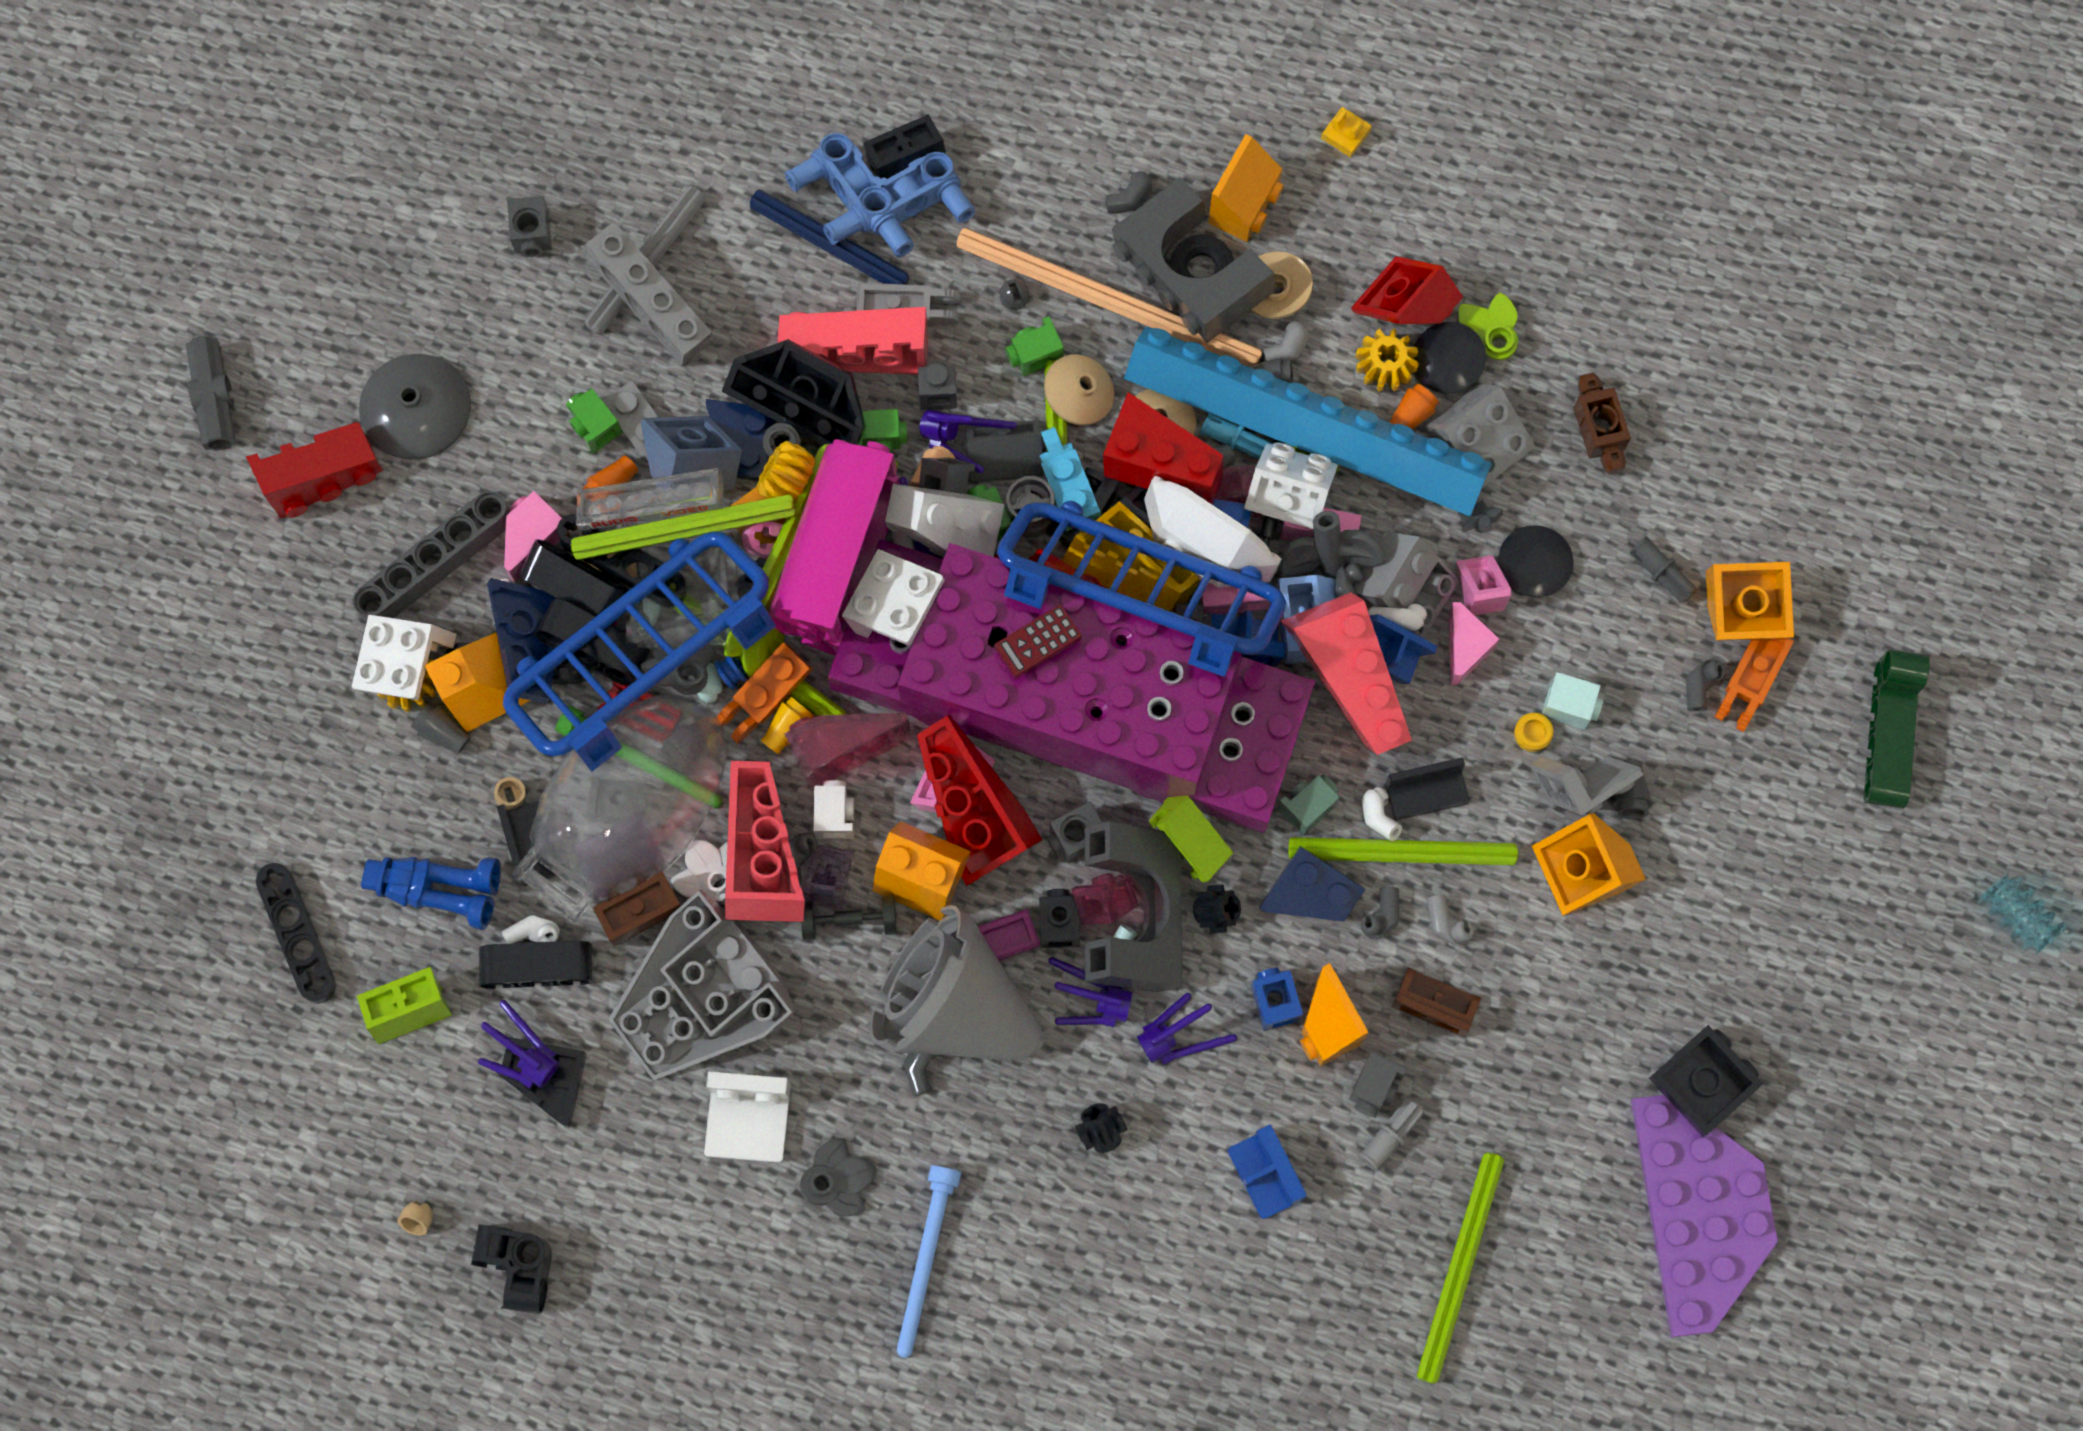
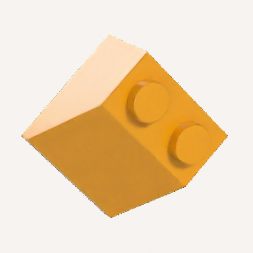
[1208,134,1284,242]
[1705,562,1794,641]
[872,821,971,921]

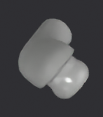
[1262,321,1309,362]

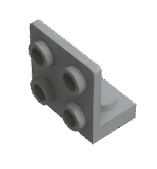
[1424,383,1535,488]
[1529,756,1644,815]

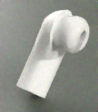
[1368,604,1427,631]
[1361,787,1402,841]

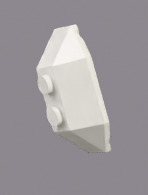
[1144,475,1282,588]

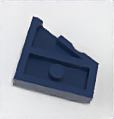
[706,399,776,481]
[1259,845,1365,922]

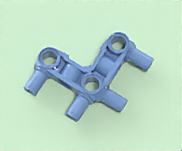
[785,133,976,258]

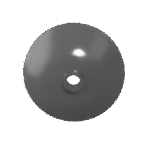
[359,354,471,459]

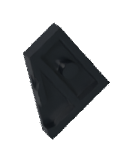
[500,1037,587,1128]

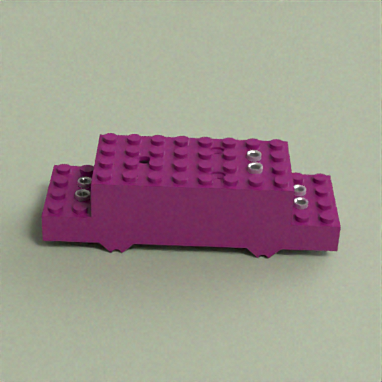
[828,538,1315,833]

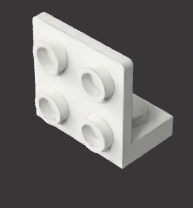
[1244,443,1338,530]
[842,549,945,645]
[352,615,457,700]
[704,1071,791,1163]

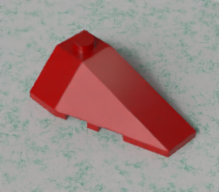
[917,714,1043,886]

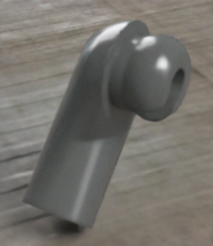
[904,1053,939,1096]

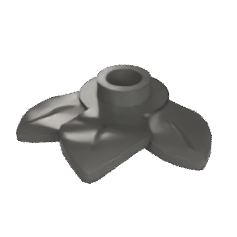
[640,630,713,695]
[800,1138,877,1217]

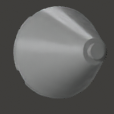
[869,905,1043,1060]

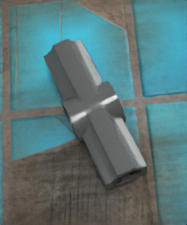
[186,336,236,451]

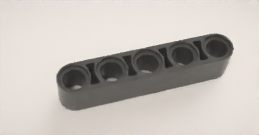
[353,491,510,623]

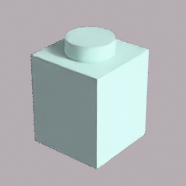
[1542,672,1603,730]

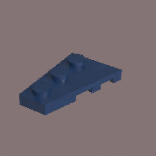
[487,578,557,704]

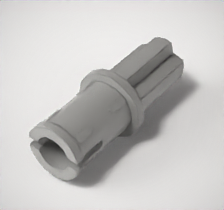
[1358,1099,1424,1172]

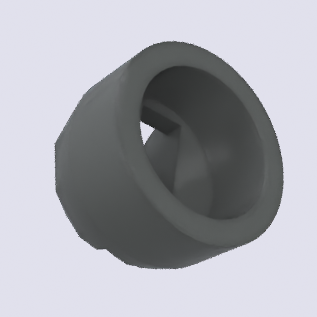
[1000,279,1029,310]

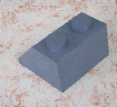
[641,416,742,496]

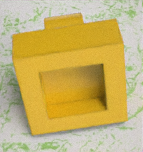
[1321,107,1372,158]

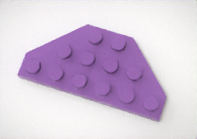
[1631,1095,1778,1338]

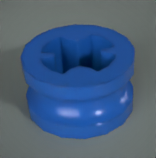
[714,656,749,690]

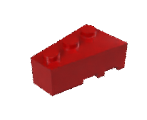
[1103,392,1223,504]
[246,422,383,519]

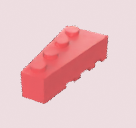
[778,307,929,375]
[725,761,805,922]

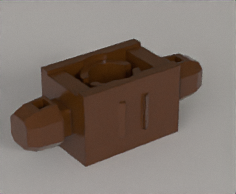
[1573,372,1631,475]

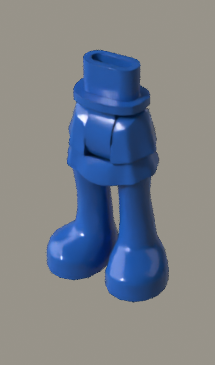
[361,856,501,930]

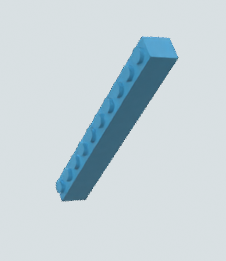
[1124,326,1492,516]

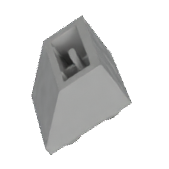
[1354,531,1459,638]

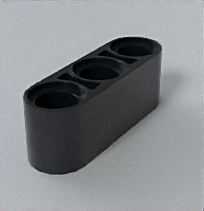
[519,539,630,625]
[535,599,650,686]
[479,941,592,989]

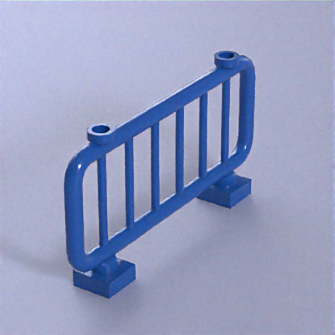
[997,501,1286,677]
[503,531,776,772]

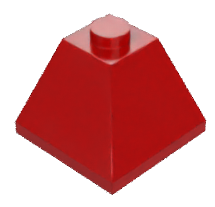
[1351,256,1463,324]

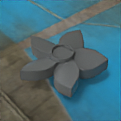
[1458,500,1503,532]

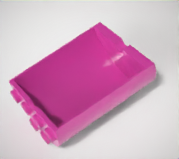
[768,439,901,656]

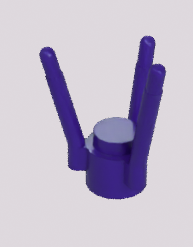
[919,409,1017,474]
[1048,957,1132,1027]
[1136,993,1237,1065]
[478,1000,559,1089]

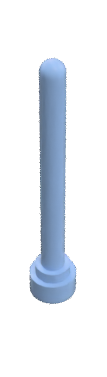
[897,1165,962,1358]

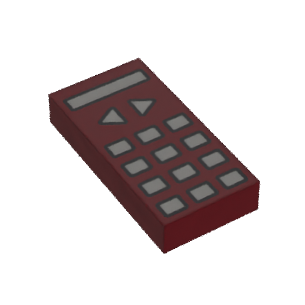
[994,604,1082,680]

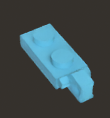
[1040,427,1102,531]

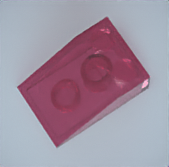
[784,713,912,791]

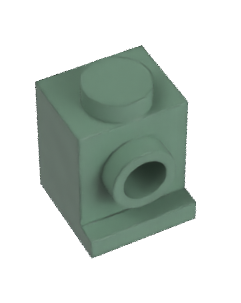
[1277,774,1340,836]

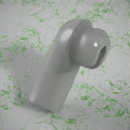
[1427,895,1474,945]

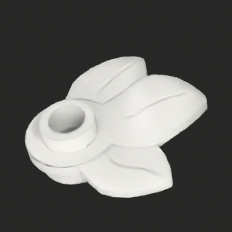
[671,840,727,904]

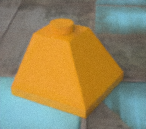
[424,632,531,733]
[1532,813,1646,916]
[1300,963,1369,1067]

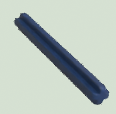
[750,190,909,285]

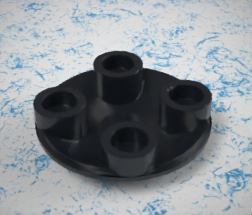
[1413,322,1486,394]
[1498,525,1574,597]

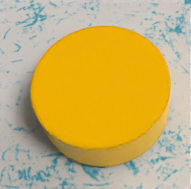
[1514,713,1554,752]

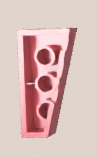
[1281,592,1412,755]

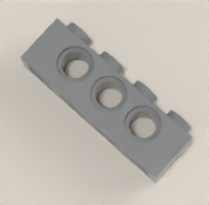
[585,221,712,366]

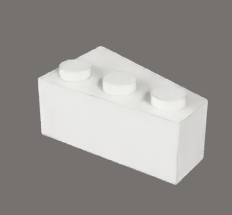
[885,484,1005,558]

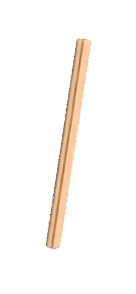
[956,228,1262,366]

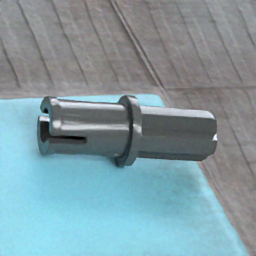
[1630,536,1697,603]

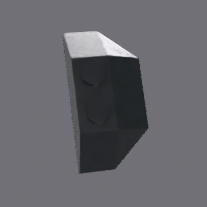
[722,339,866,446]

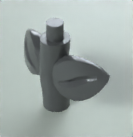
[1278,511,1385,579]

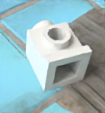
[814,780,855,839]

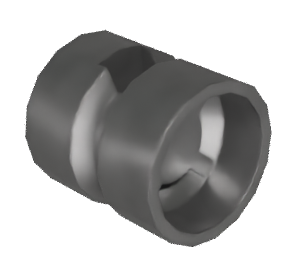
[1006,476,1054,538]

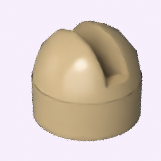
[494,777,525,810]
[397,1201,433,1236]

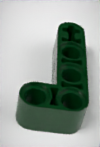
[1864,649,1930,809]

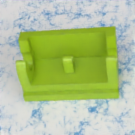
[1149,796,1233,882]
[356,967,452,1045]

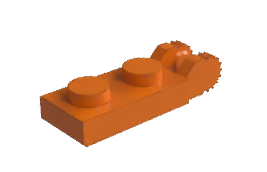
[1714,638,1794,732]
[714,642,813,744]

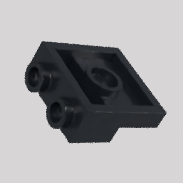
[1649,1025,1763,1138]

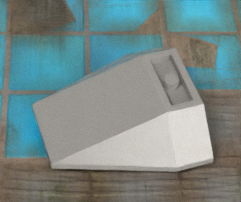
[608,890,795,1081]

